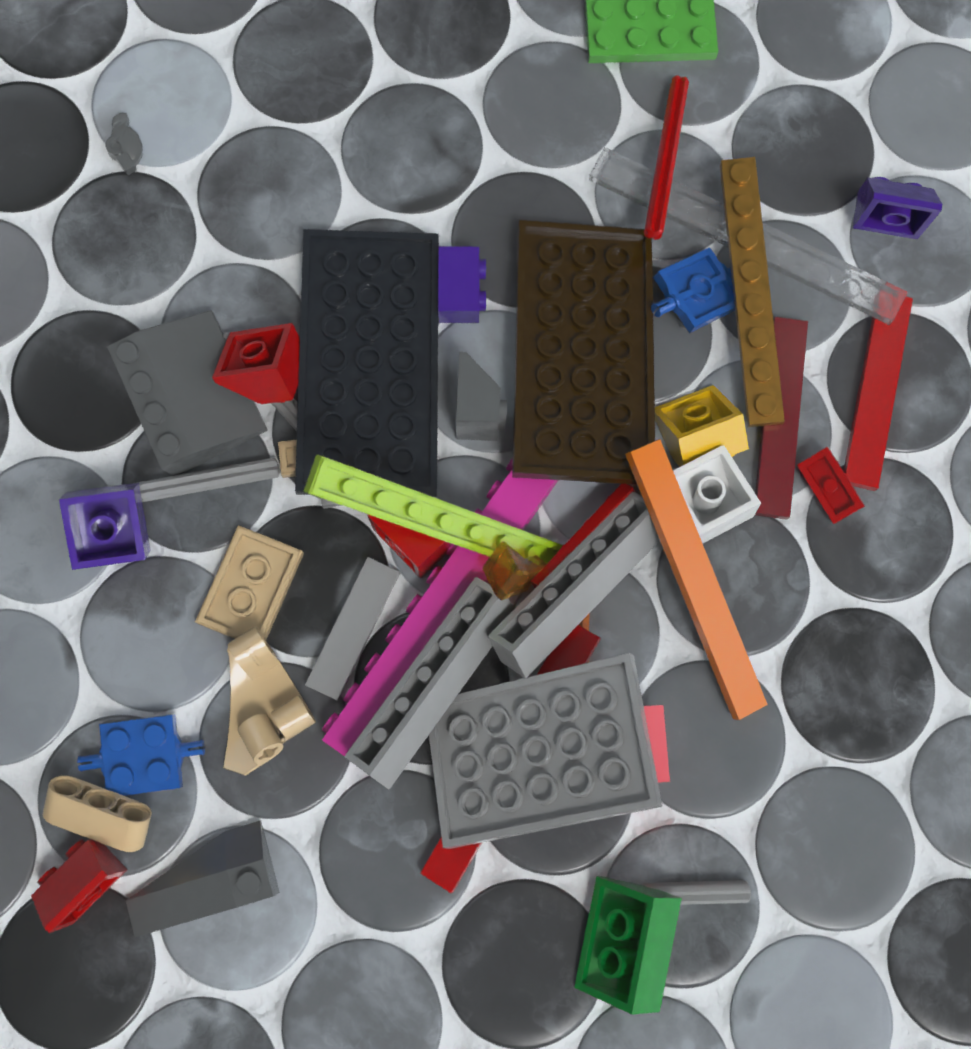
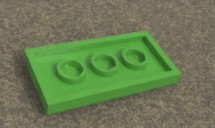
[585,0,718,63]

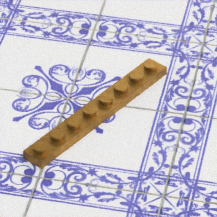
[720,157,785,427]

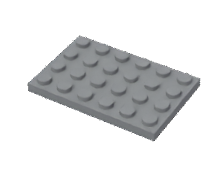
[429,653,663,849]

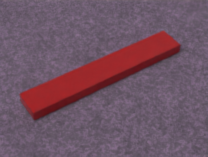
[843,291,913,491]

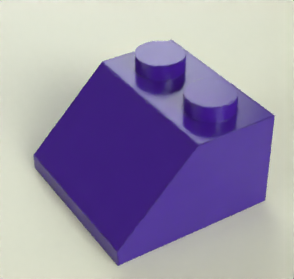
[853,177,943,240]

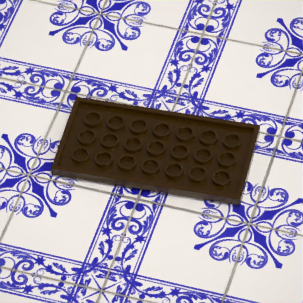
[512,220,655,485]

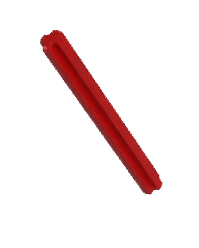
[644,75,689,240]

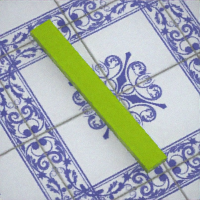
[303,455,563,573]

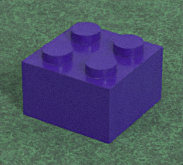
[59,482,151,570]

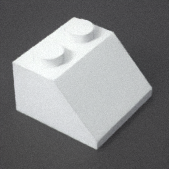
[673,445,761,544]

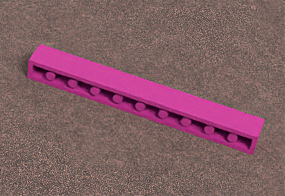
[322,458,559,756]

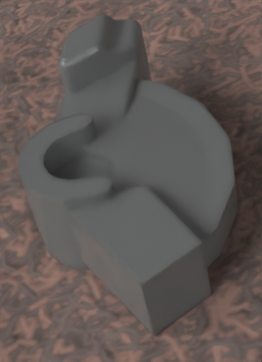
[105,113,143,176]

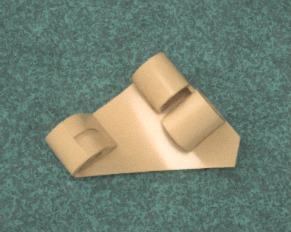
[223,626,316,776]

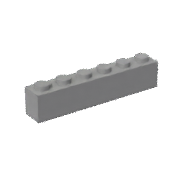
[488,492,660,678]
[344,577,515,790]

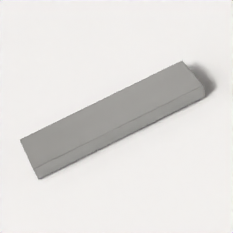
[305,557,400,701]

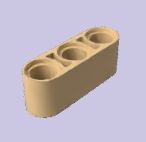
[43,775,152,852]

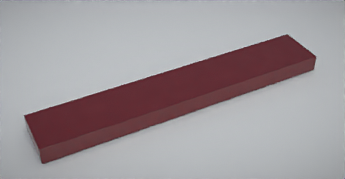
[755,317,808,520]

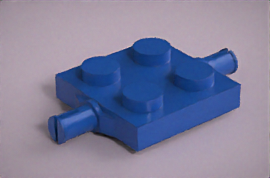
[651,247,735,333]
[77,714,205,796]

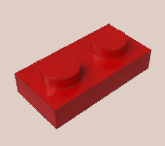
[797,447,865,524]

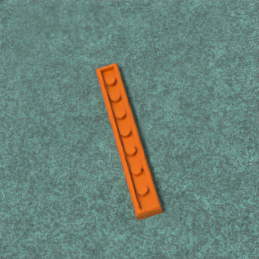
[625,439,768,720]

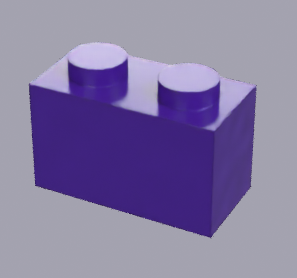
[438,246,486,323]

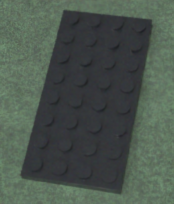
[295,229,439,497]

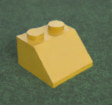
[655,385,749,467]

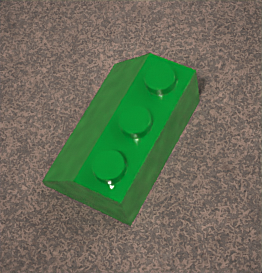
[574,876,682,1015]

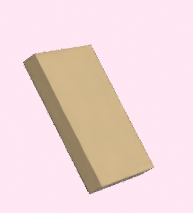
[195,525,304,640]

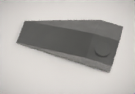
[126,820,280,938]

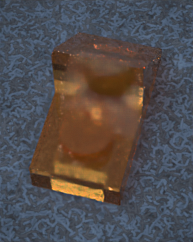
[483,541,547,601]

